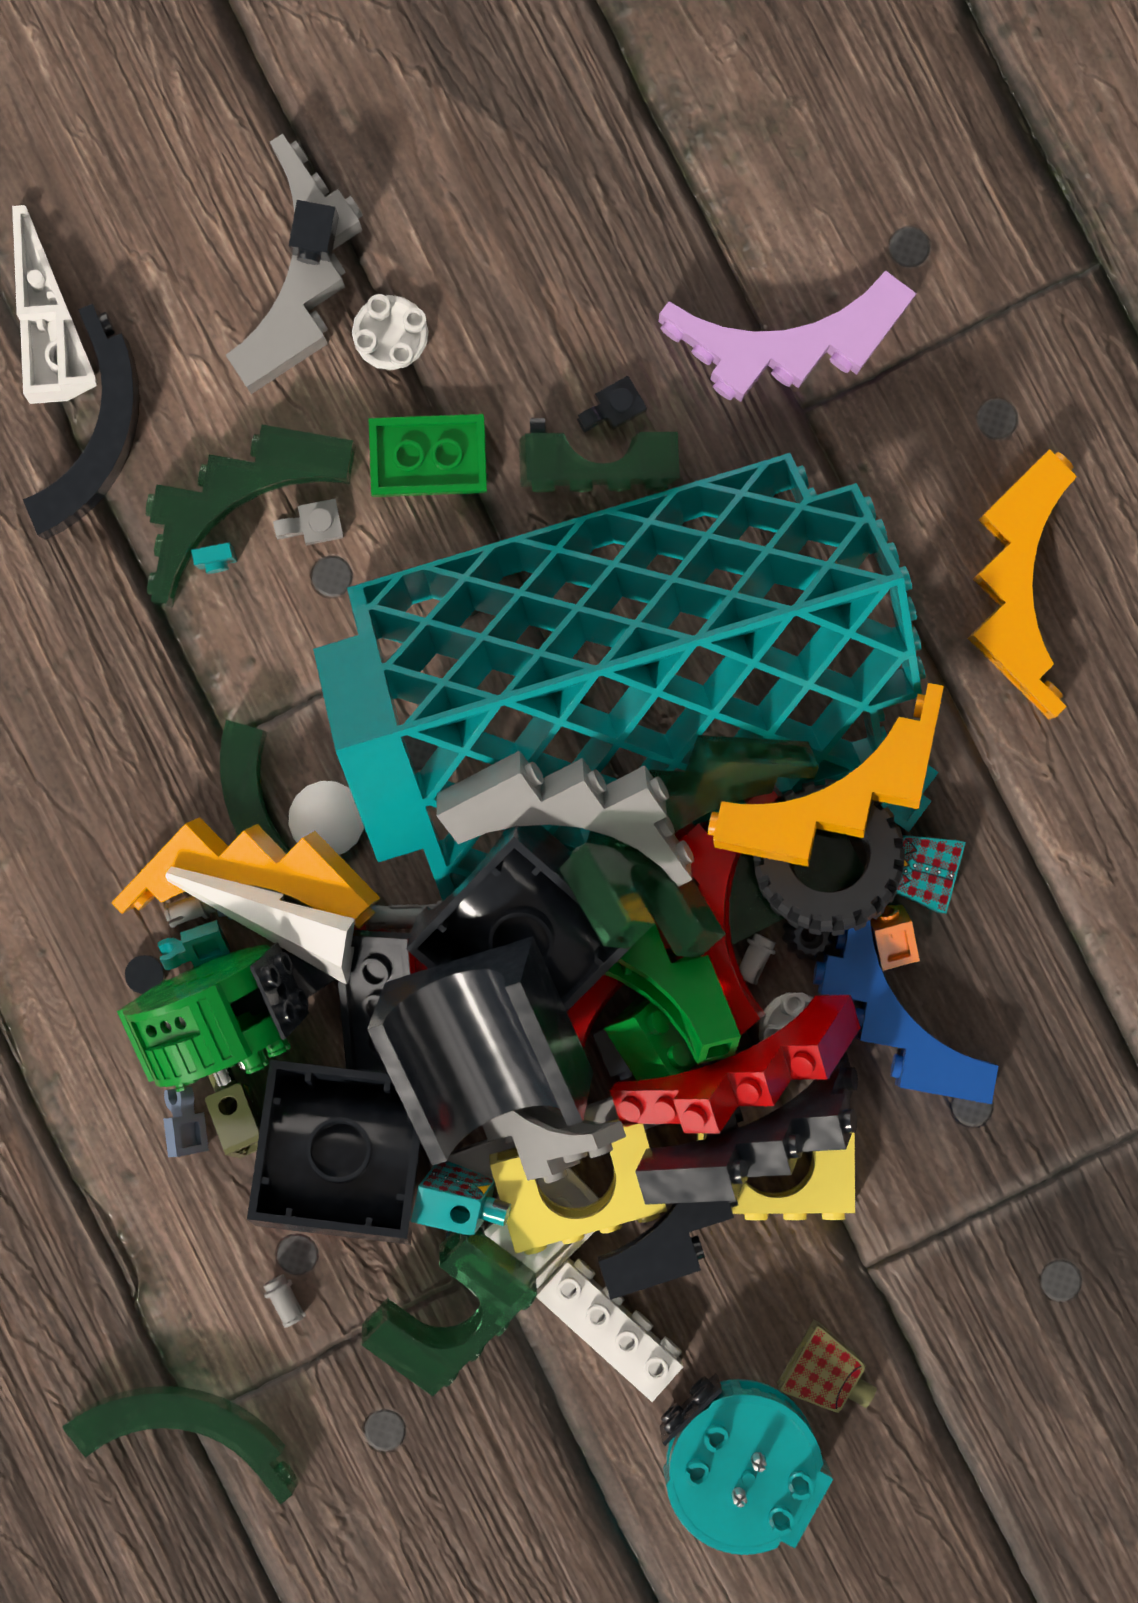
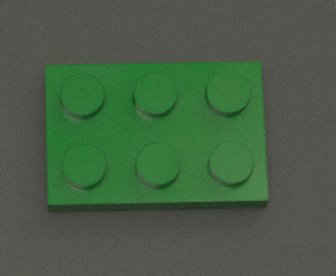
[368,414,487,497]

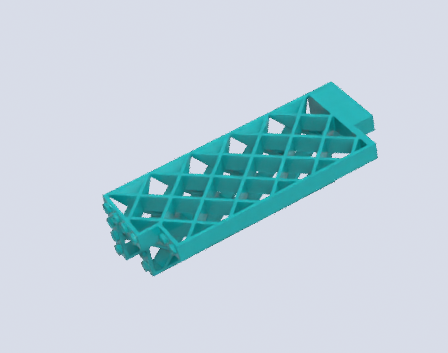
[313,453,926,901]

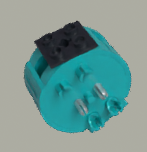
[660,1373,833,1555]

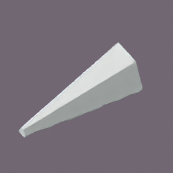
[12,205,97,404]
[165,866,355,984]

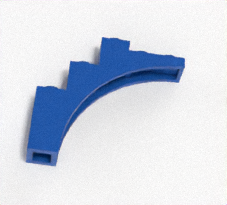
[813,881,999,1104]

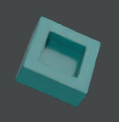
[191,542,237,574]

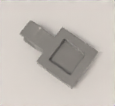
[273,499,344,546]

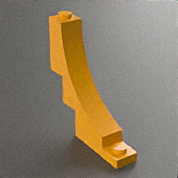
[967,449,1077,719]
[708,683,944,867]
[112,817,380,929]

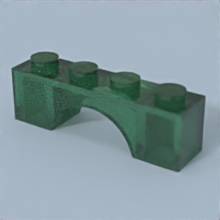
[519,431,680,492]

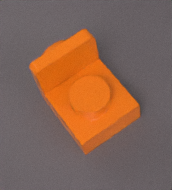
[871,905,920,971]

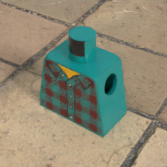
[897,835,966,914]
[411,1161,511,1236]

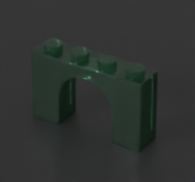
[559,843,726,958]
[361,1230,537,1396]

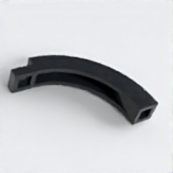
[23,304,140,540]

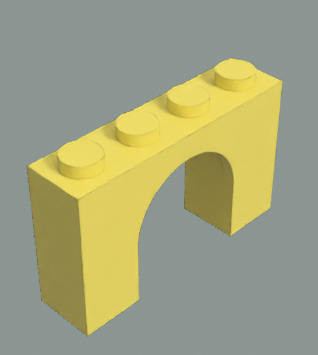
[489,1118,667,1255]
[697,1133,855,1220]

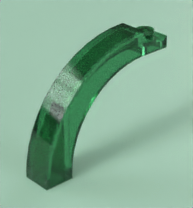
[220,719,380,906]
[62,1386,297,1505]

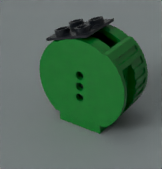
[117,942,309,1092]

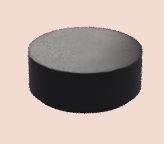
[125,955,165,994]

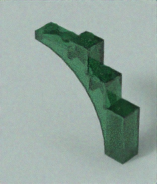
[146,424,356,608]

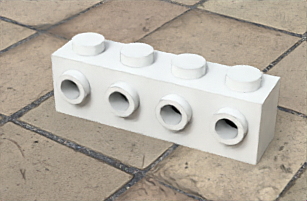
[536,1258,684,1402]

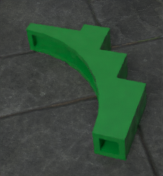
[604,924,741,1065]

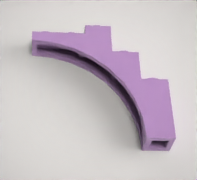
[658,271,917,402]

